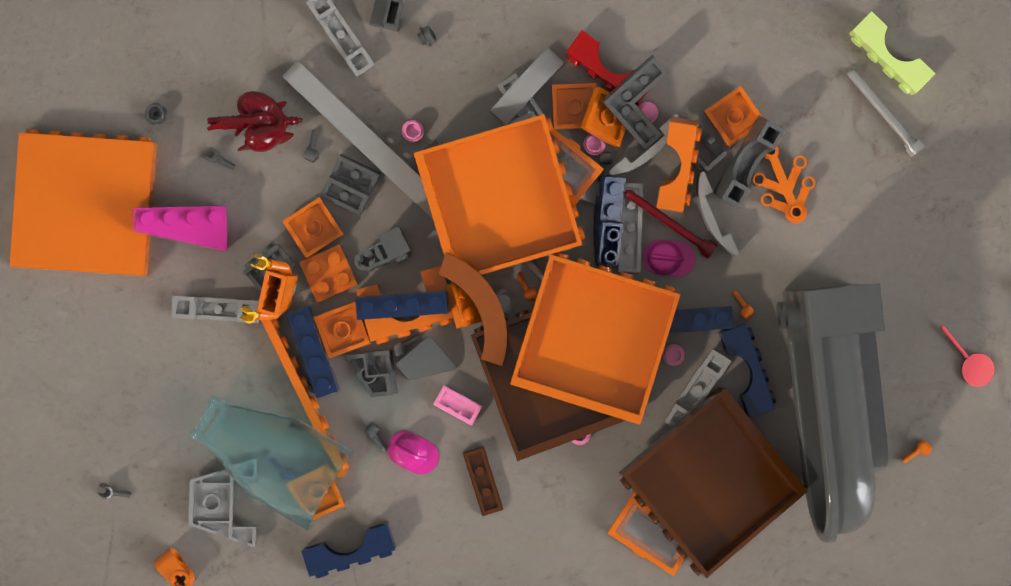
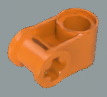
[153,547,195,586]

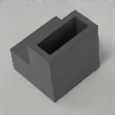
[370,0,404,32]

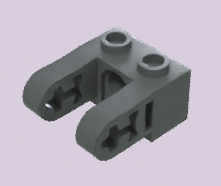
[354,226,412,272]

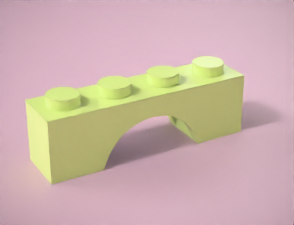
[849,11,935,95]

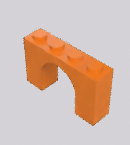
[356,266,454,344]

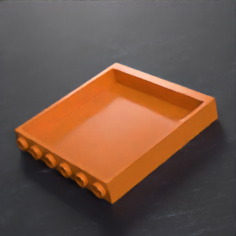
[414,114,585,283]
[9,129,157,276]
[510,252,681,425]

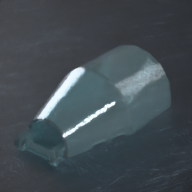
[190,396,354,530]

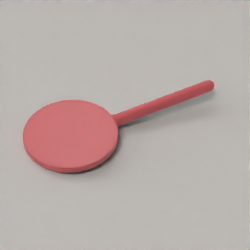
[940,325,994,386]

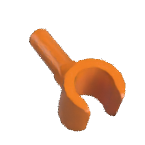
[516,273,537,302]
[732,290,754,320]
[902,440,933,463]

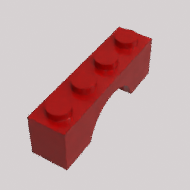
[565,30,646,106]

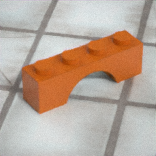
[657,117,702,212]

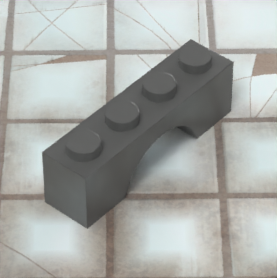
[713,115,786,209]

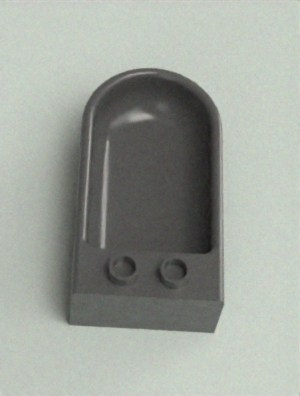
[776,283,888,543]

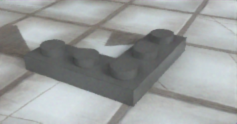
[602,55,668,150]

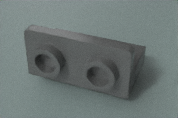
[243,243,296,293]

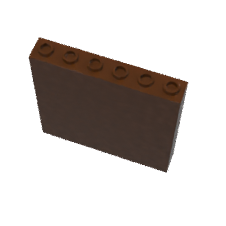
[471,309,626,461]
[618,387,808,578]

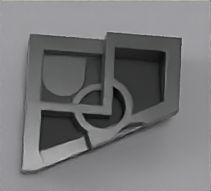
[395,335,457,381]
[346,349,398,397]

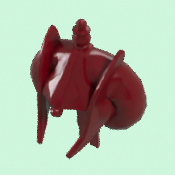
[207,91,302,152]

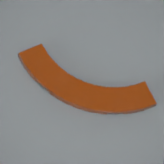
[438,252,507,366]

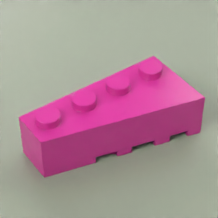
[132,206,228,252]

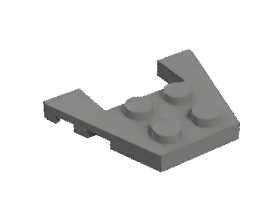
[188,460,258,547]

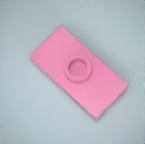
[433,385,482,426]

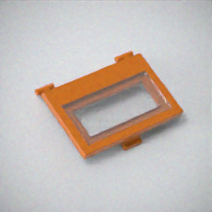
[549,128,604,205]
[607,492,686,576]

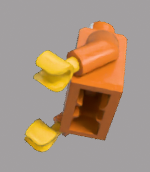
[240,254,298,323]

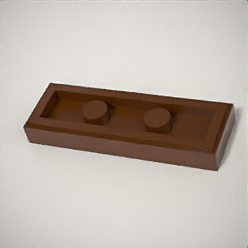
[463,446,504,516]

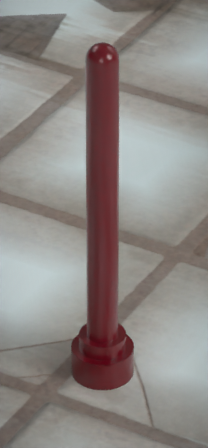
[624,190,717,259]

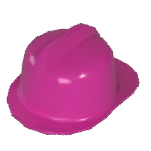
[642,240,696,277]
[388,431,439,475]

